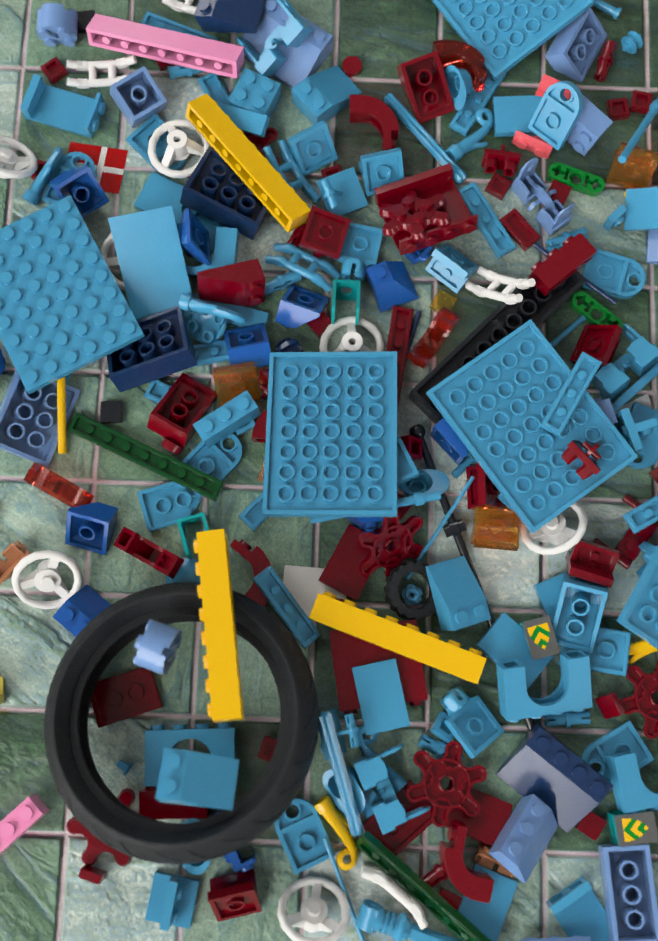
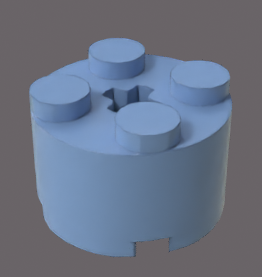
[36,3,78,47]
[133,619,183,674]

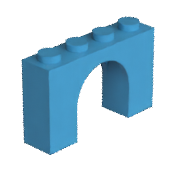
[176,224,239,278]
[496,649,593,722]
[145,723,237,786]
[605,751,658,814]

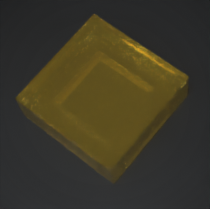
[429,289,457,318]

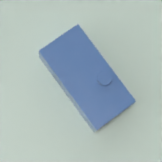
[598,844,658,941]

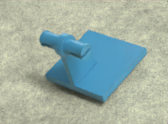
[316,167,368,216]
[318,708,361,760]

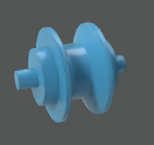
[621,31,643,54]

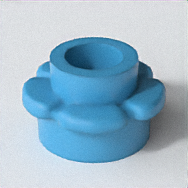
[401,584,422,606]

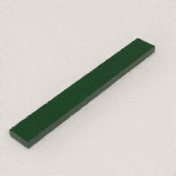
[67,412,225,502]
[355,830,491,941]

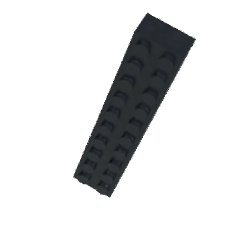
[408,271,587,425]

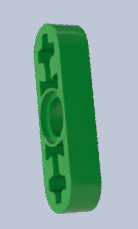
[547,162,605,197]
[570,291,623,329]

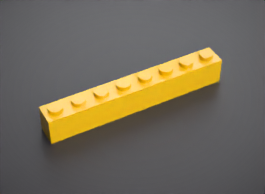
[185,93,311,232]
[193,529,245,723]
[309,591,487,684]

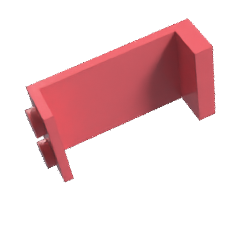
[512,74,571,159]

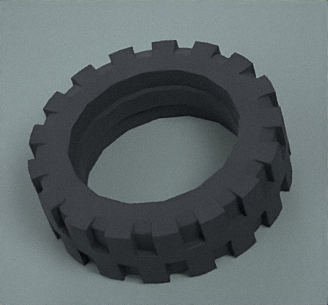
[384,561,436,620]

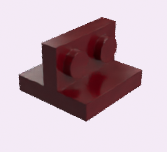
[299,206,351,260]
[570,325,623,374]
[466,462,506,510]
[565,539,620,588]
[207,869,262,922]

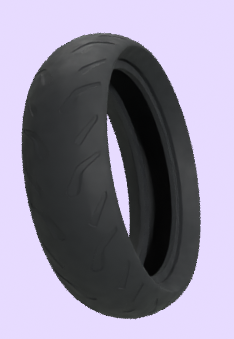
[44,582,319,865]

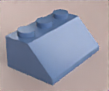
[545,8,607,82]
[488,794,558,883]

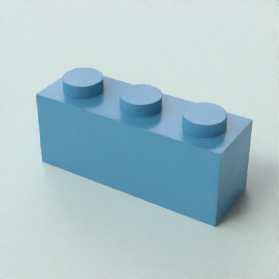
[193,390,261,448]

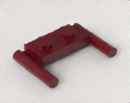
[592,494,658,570]

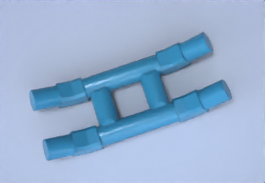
[263,138,322,204]
[265,243,341,293]

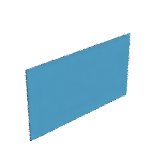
[108,206,192,323]

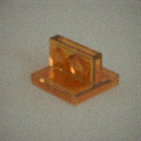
[606,142,658,189]
[212,361,260,406]
[470,506,519,551]

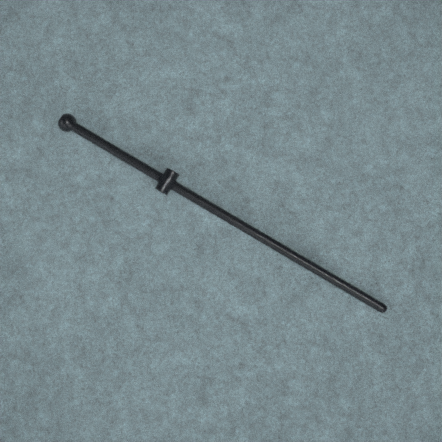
[409,424,535,732]

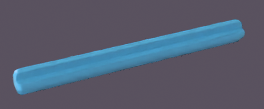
[384,93,467,184]
[318,711,363,836]

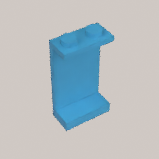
[20,74,106,138]
[545,876,609,941]

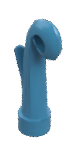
[445,108,494,163]
[22,147,63,206]
[179,293,247,324]
[357,725,407,794]

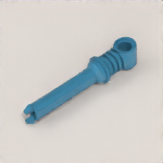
[355,899,462,941]

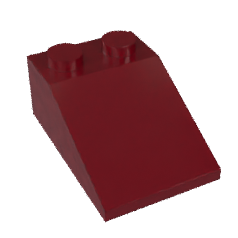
[396,50,455,123]
[197,258,265,307]
[147,373,218,448]

